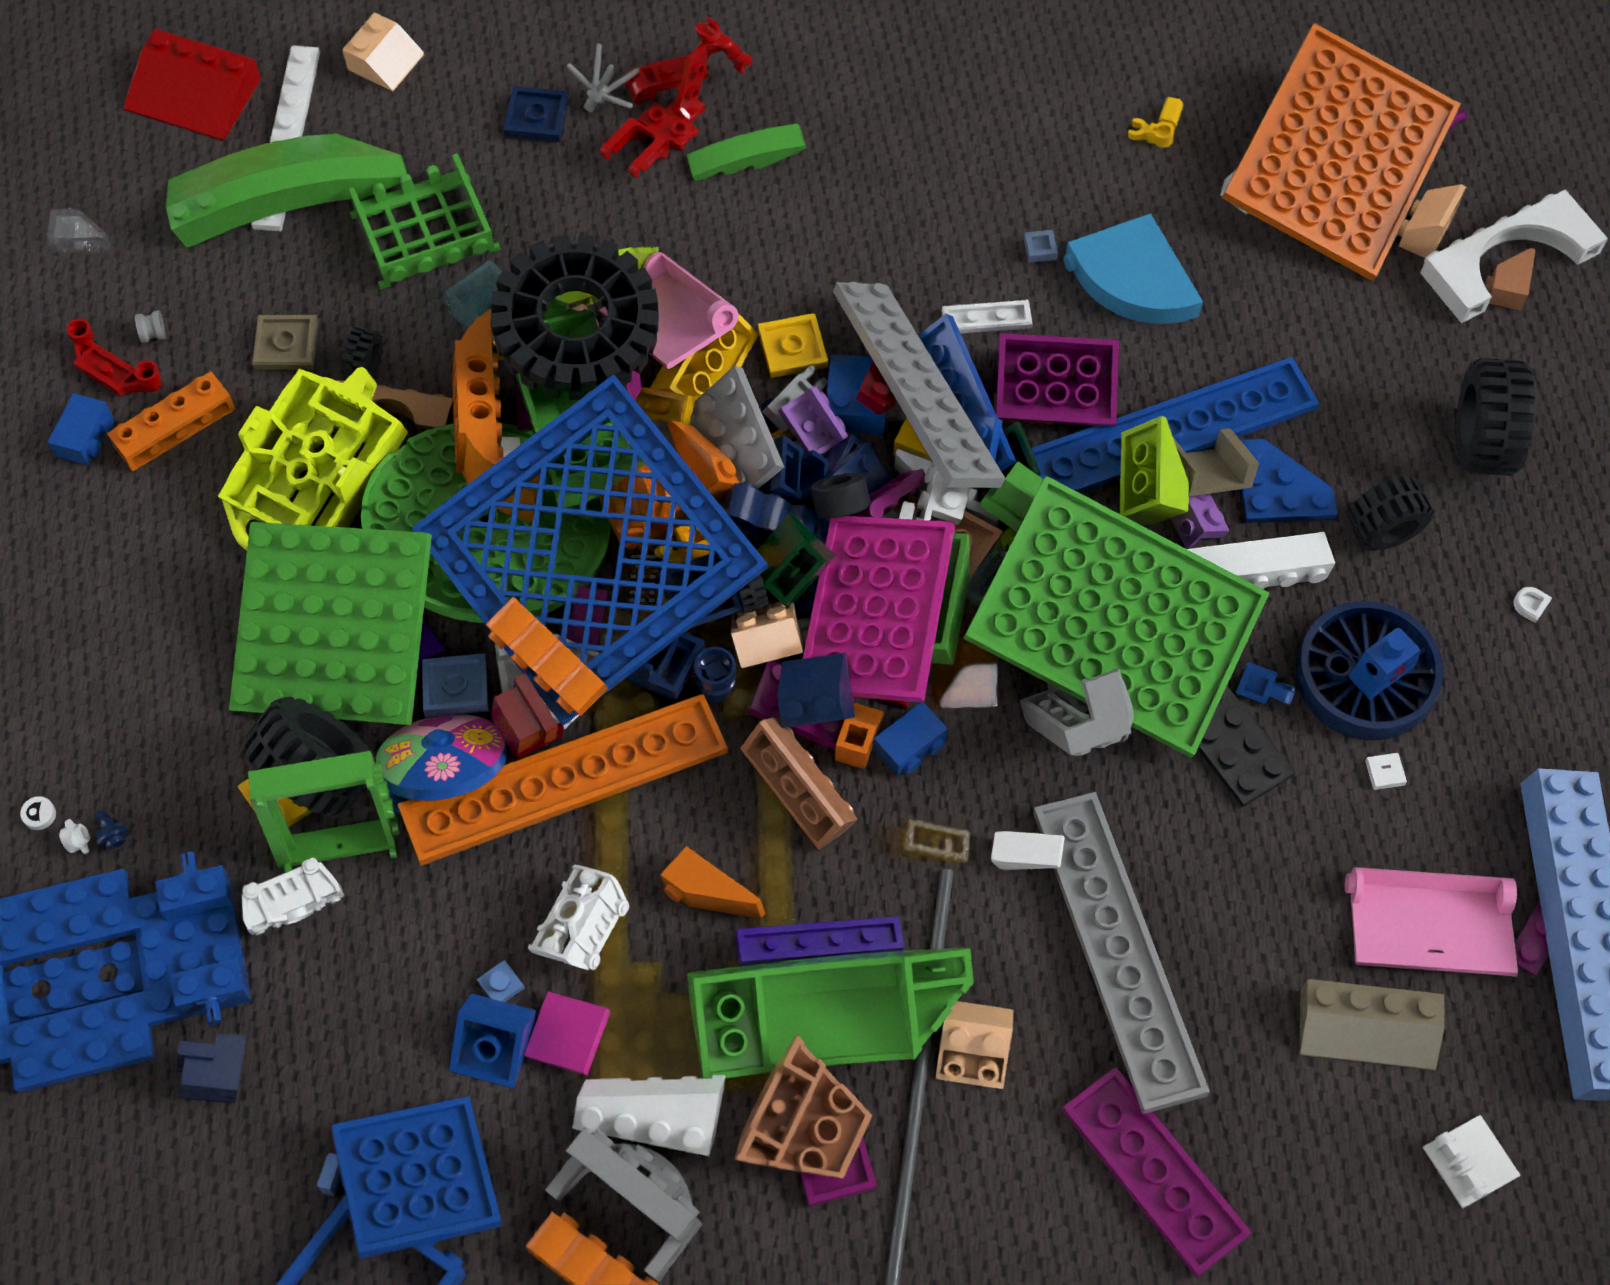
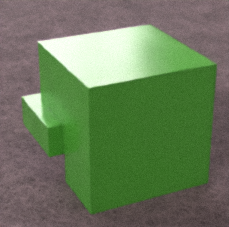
[979,461,1043,532]

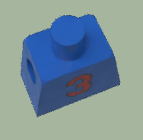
[1348,628,1420,700]

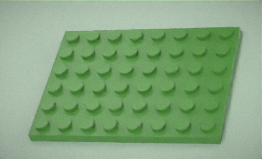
[963,476,1269,758]

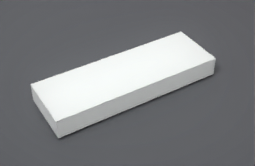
[942,300,1032,333]

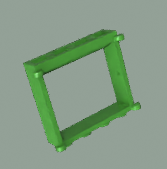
[248,751,401,873]

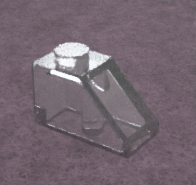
[47,208,112,253]

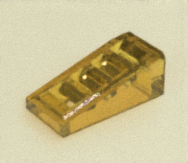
[899,819,970,864]

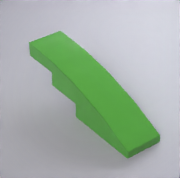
[687,124,806,181]

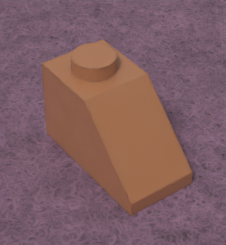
[1484,248,1536,311]

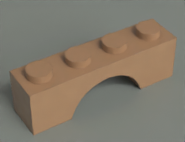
[336,380,454,434]

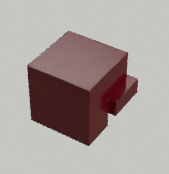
[492,672,564,760]

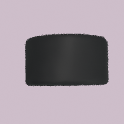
[810,473,870,519]

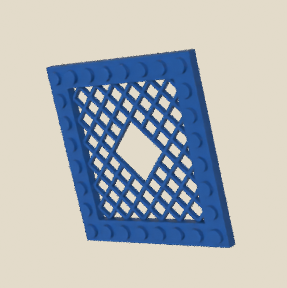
[412,374,769,726]

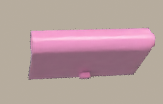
[599,252,738,370]
[1345,867,1518,976]

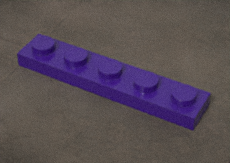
[735,916,904,966]

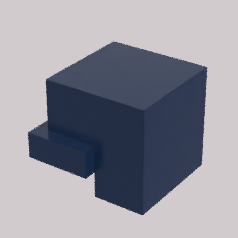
[758,435,829,508]
[629,632,705,701]
[177,1033,246,1103]

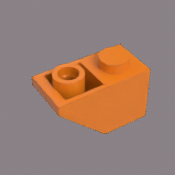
[835,703,885,770]

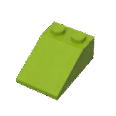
[1120,416,1189,525]

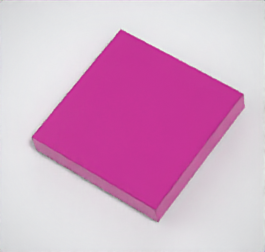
[524,992,611,1076]

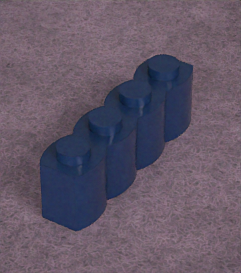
[723,482,831,545]

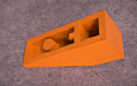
[667,420,739,503]
[661,846,765,919]

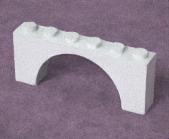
[1420,190,1608,323]

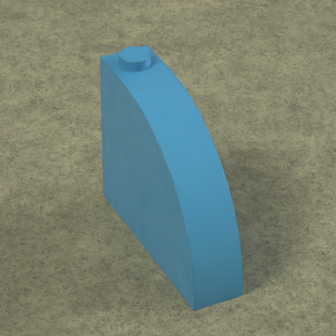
[1063,213,1203,324]

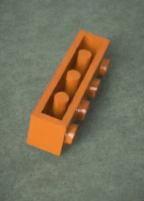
[107,371,235,472]

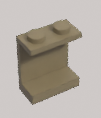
[1173,428,1259,496]

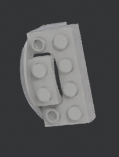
[1020,668,1134,756]
[545,1128,703,1282]

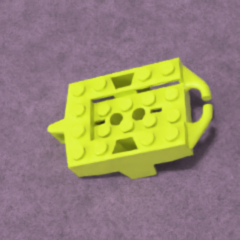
[218,367,408,550]

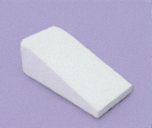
[991,831,1065,870]

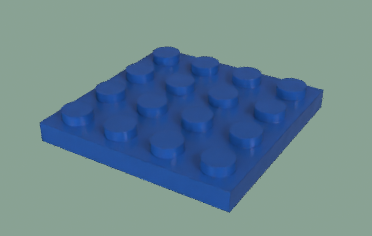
[331,1096,501,1259]

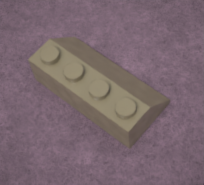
[1299,979,1444,1071]

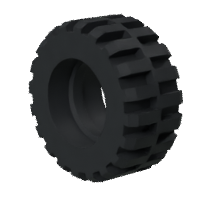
[1456,358,1536,476]
[245,697,375,816]

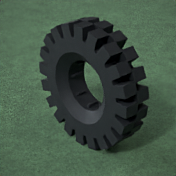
[490,234,659,400]

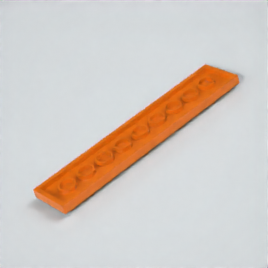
[398,694,728,866]

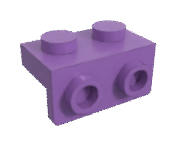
[778,386,848,455]
[1170,493,1230,548]

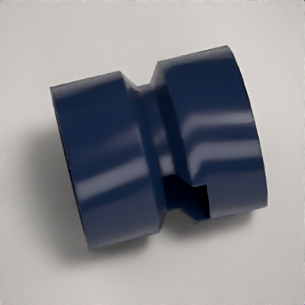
[694,646,737,703]

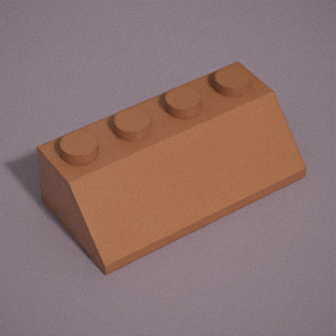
[740,717,858,850]

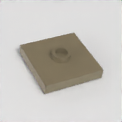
[252,315,318,370]

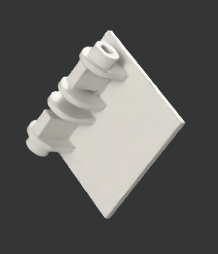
[1423,1115,1520,1209]

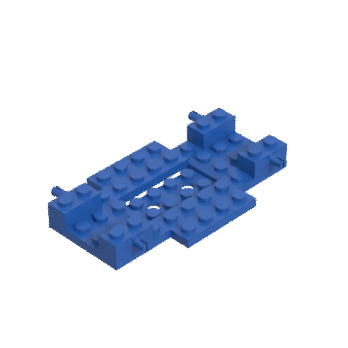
[0,852,252,1093]

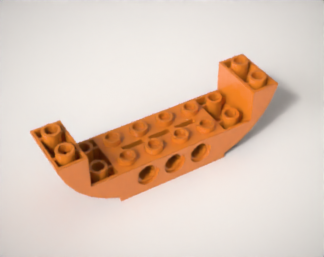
[452,309,541,522]

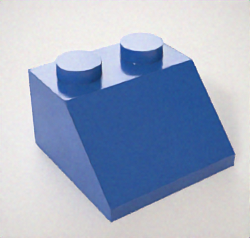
[449,993,536,1088]

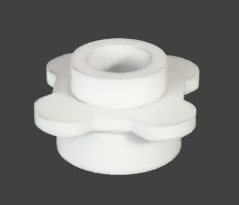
[60,819,90,854]

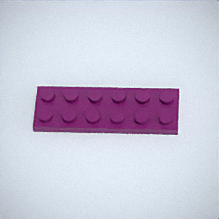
[1062,1067,1252,1278]

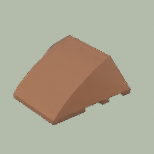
[735,1035,872,1179]

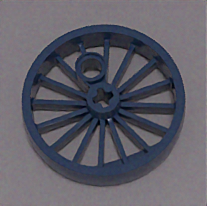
[1295,601,1443,740]

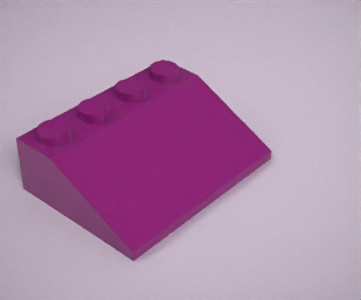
[996,333,1119,427]

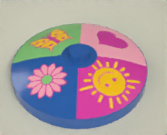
[375,714,507,801]

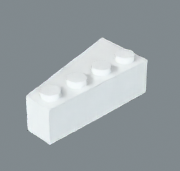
[573,1075,725,1156]

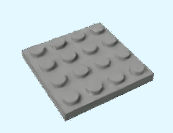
[661,366,784,508]

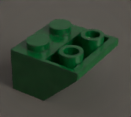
[757,513,836,606]

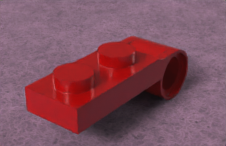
[624,55,709,105]

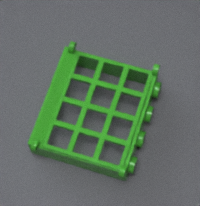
[348,153,500,289]

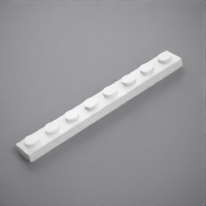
[252,46,320,231]

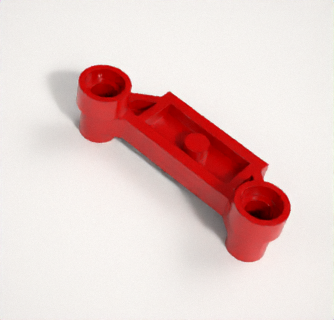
[66,318,161,397]

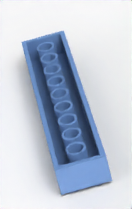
[1520,768,1610,1101]

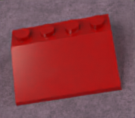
[123,29,261,141]

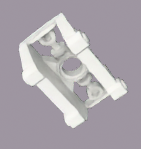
[242,858,344,935]
[528,864,629,970]

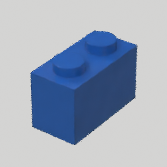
[47,393,114,465]
[873,703,948,777]

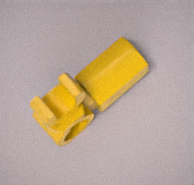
[1128,97,1183,148]

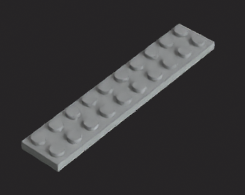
[833,282,1005,488]
[1033,792,1210,1114]

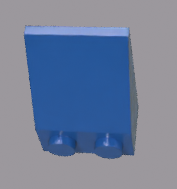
[827,354,886,435]

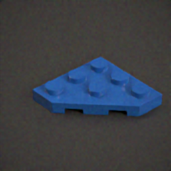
[1240,439,1338,523]

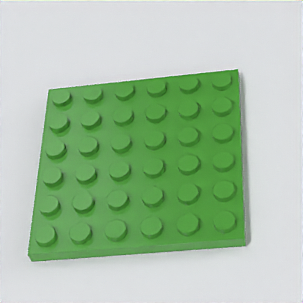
[229,522,432,725]

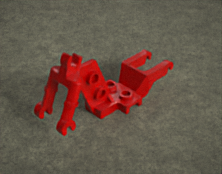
[600,17,753,178]

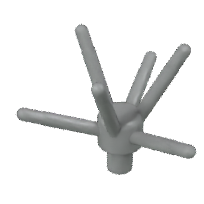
[567,43,640,112]

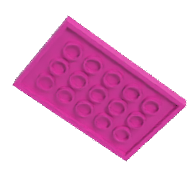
[803,516,955,703]

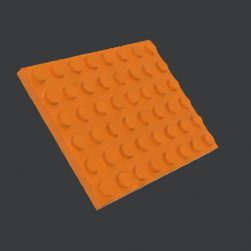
[1221,23,1461,281]

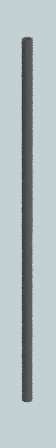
[885,869,953,1285]

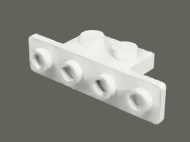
[914,464,970,525]

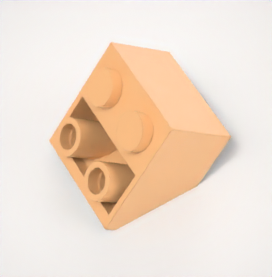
[731,597,803,668]
[936,1001,1013,1089]

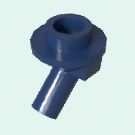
[95,810,130,850]

